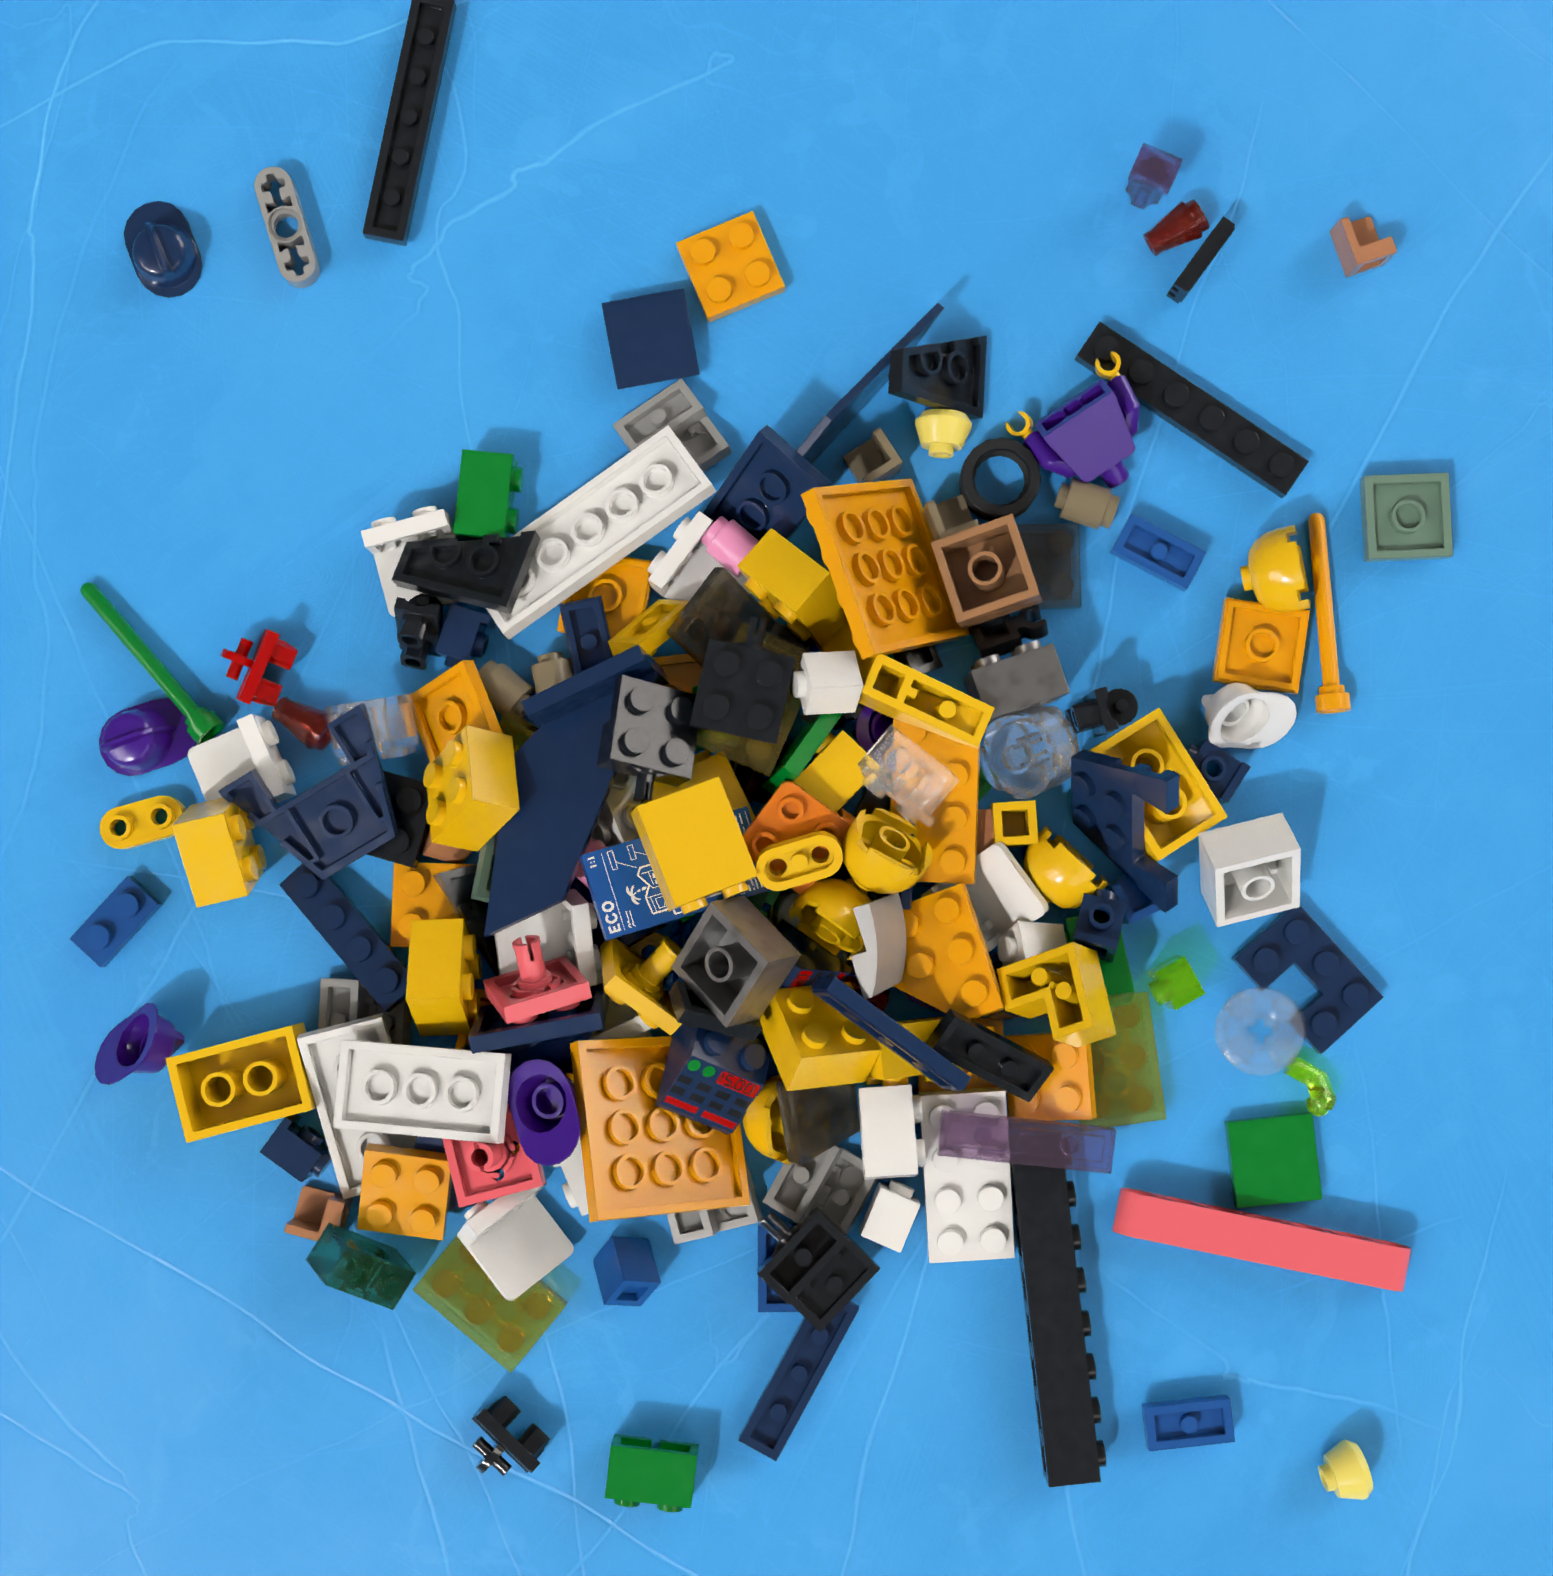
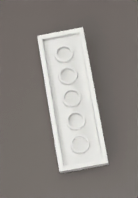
[486,425,716,640]

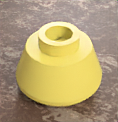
[915,409,972,459]
[1318,1439,1373,1500]

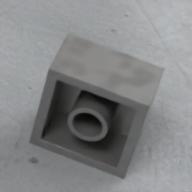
[963,640,1070,724]
[671,896,801,1028]

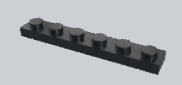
[363,0,457,246]
[1074,322,1309,498]

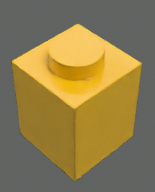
[989,800,1039,847]

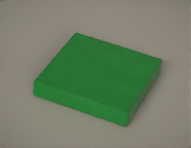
[761,713,843,795]
[1224,1112,1322,1208]

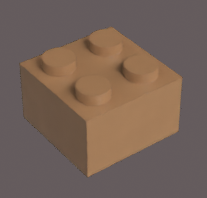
[931,514,1043,630]

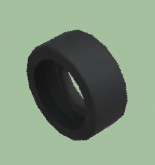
[958,438,1041,521]

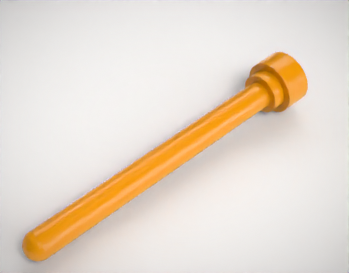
[1308,513,1351,714]

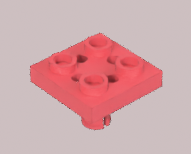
[483,935,592,1024]
[442,1103,547,1208]

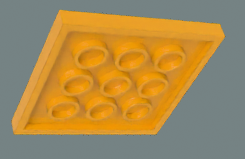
[801,478,970,660]
[570,1036,751,1222]

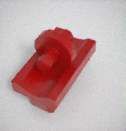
[220,629,298,706]

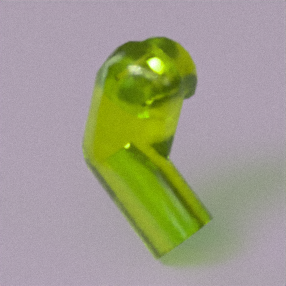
[1284,1055,1336,1117]

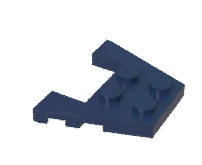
[218,703,399,880]
[1071,749,1179,913]

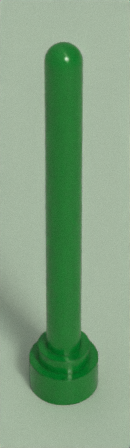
[80,582,225,745]

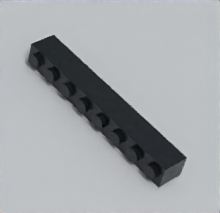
[1008,1128,1106,1487]

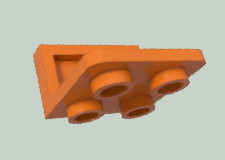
[742,780,855,895]

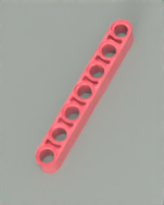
[1112,1188,1411,1292]

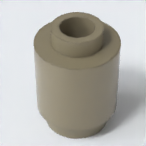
[1054,477,1120,530]
[531,652,574,694]
[478,660,535,721]

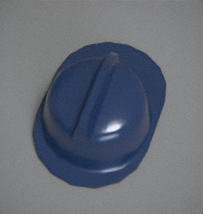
[124,201,202,298]

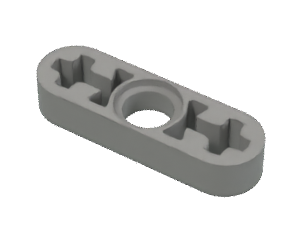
[254,167,320,288]

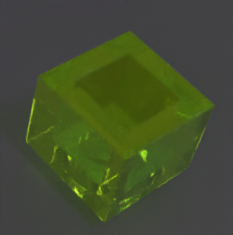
[1147,955,1206,1010]

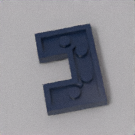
[1231,906,1383,1054]

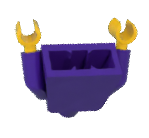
[1006,351,1140,488]

